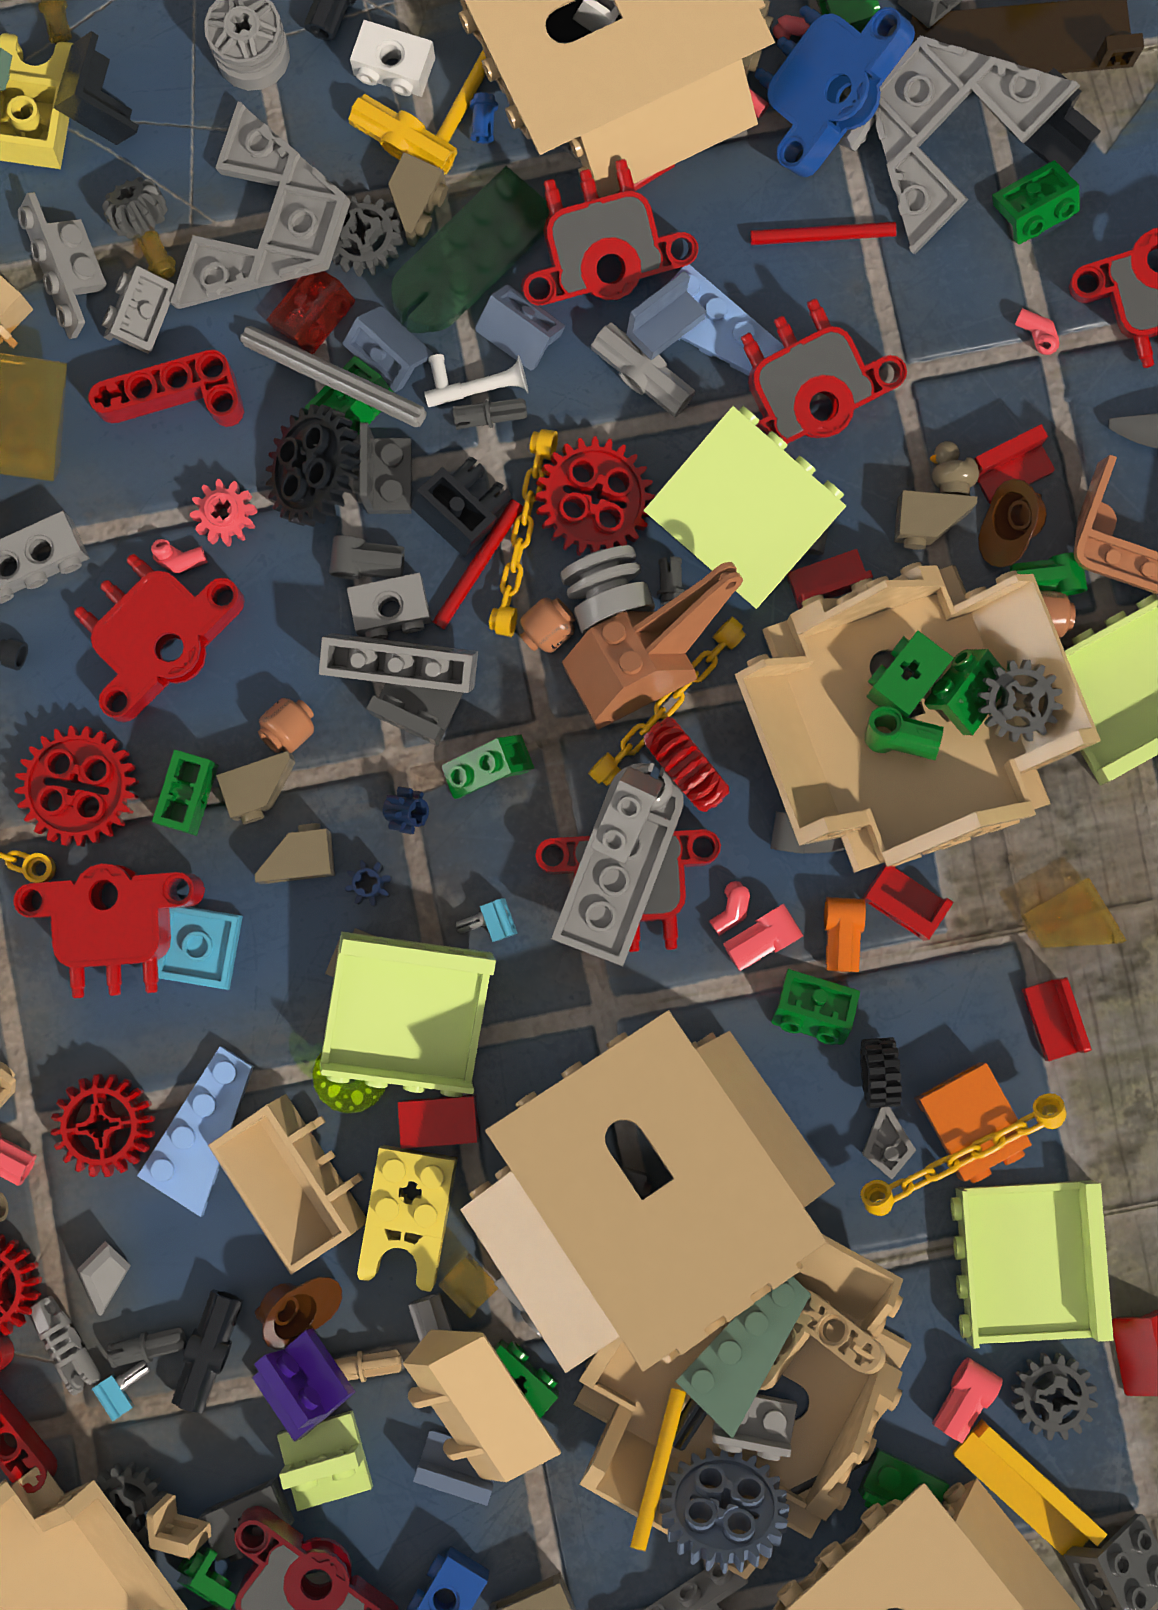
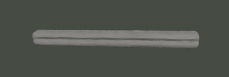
[240,326,427,427]

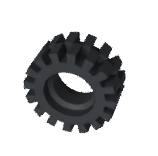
[860,1037,902,1108]

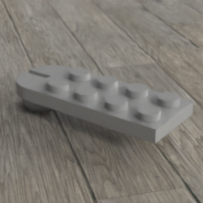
[551,763,684,967]

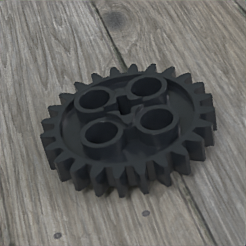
[266,404,361,527]

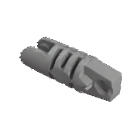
[30,1296,101,1395]

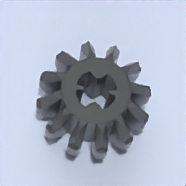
[102,177,168,239]

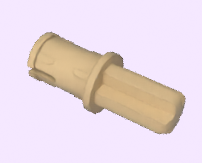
[334,1349,402,1382]

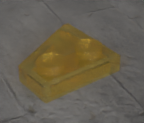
[1021,877,1127,948]

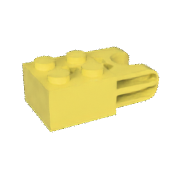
[0,33,73,169]
[357,1145,458,1292]

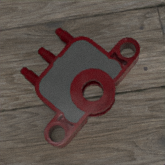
[234,1506,399,1610]

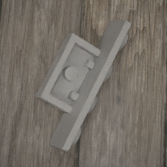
[18,192,106,339]
[644,1562,748,1610]

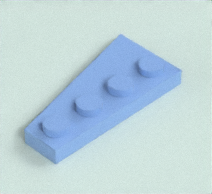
[671,264,784,376]
[137,1046,254,1217]

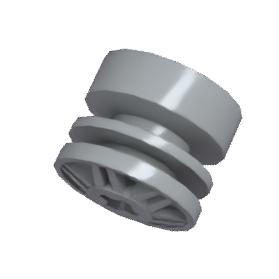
[204,0,290,91]
[560,545,655,635]

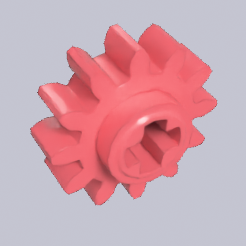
[190,479,258,547]

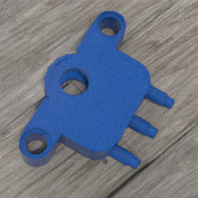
[755,5,915,177]

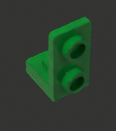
[442,734,535,799]

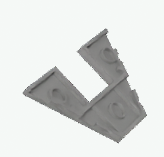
[874,35,1080,254]
[170,102,351,309]

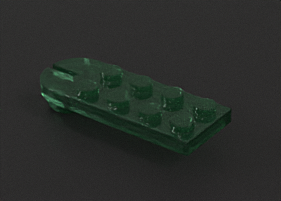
[391,166,550,334]

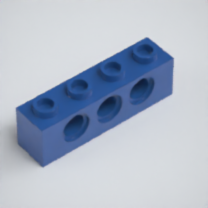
[406,1546,490,1610]

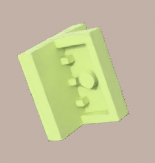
[277,1410,373,1511]

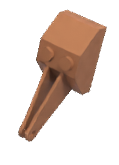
[562,562,743,730]

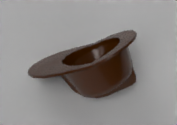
[978,479,1047,568]
[255,1277,342,1350]

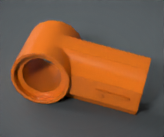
[824,897,866,972]

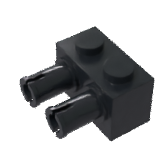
[411,457,512,558]

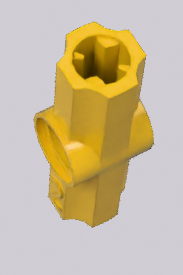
[348,94,457,175]

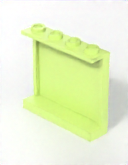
[643,406,846,609]
[1065,593,1158,785]
[320,932,496,1097]
[950,1180,1114,1349]

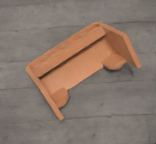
[1074,455,1158,594]

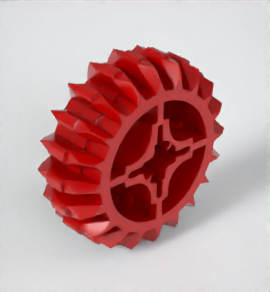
[644,717,729,812]
[50,1074,155,1177]
[0,1234,42,1336]

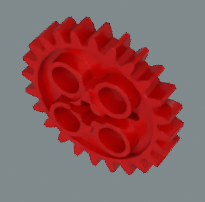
[534,436,655,556]
[14,725,139,847]

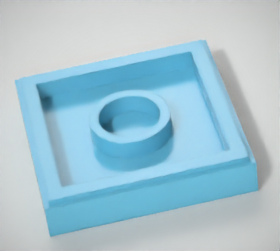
[158,907,243,990]

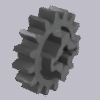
[332,195,404,277]
[977,659,1063,742]
[1010,1352,1098,1441]
[96,1462,168,1544]

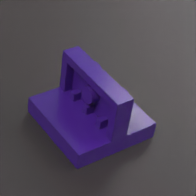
[252,1328,355,1442]

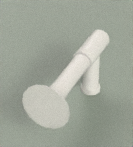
[424,354,529,407]

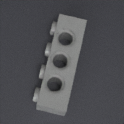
[0,511,90,604]
[319,633,478,693]

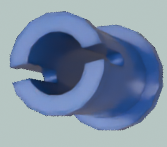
[469,92,498,144]

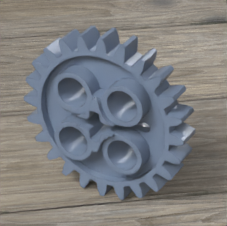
[660,1448,789,1574]

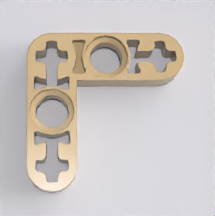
[759,1289,886,1390]

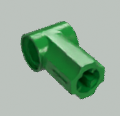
[1010,552,1088,596]
[864,706,944,761]

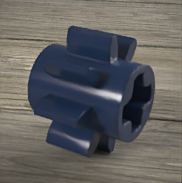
[383,786,429,834]
[345,860,392,907]

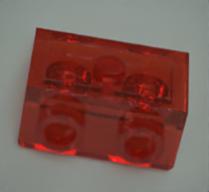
[266,271,355,354]

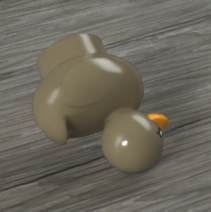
[930,441,980,496]

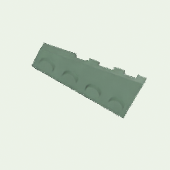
[675,1277,811,1439]

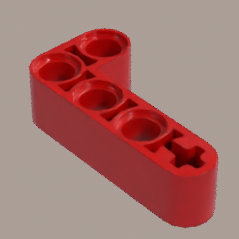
[88,350,244,427]
[0,1334,57,1493]

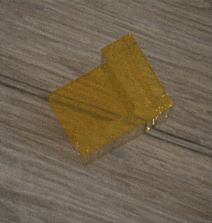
[438,1253,498,1318]

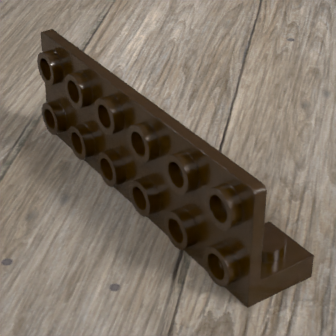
[911,0,1144,74]

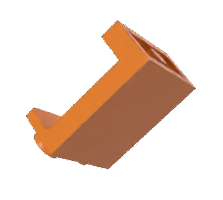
[914,1062,1032,1183]

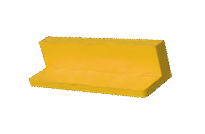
[953,1419,1108,1556]

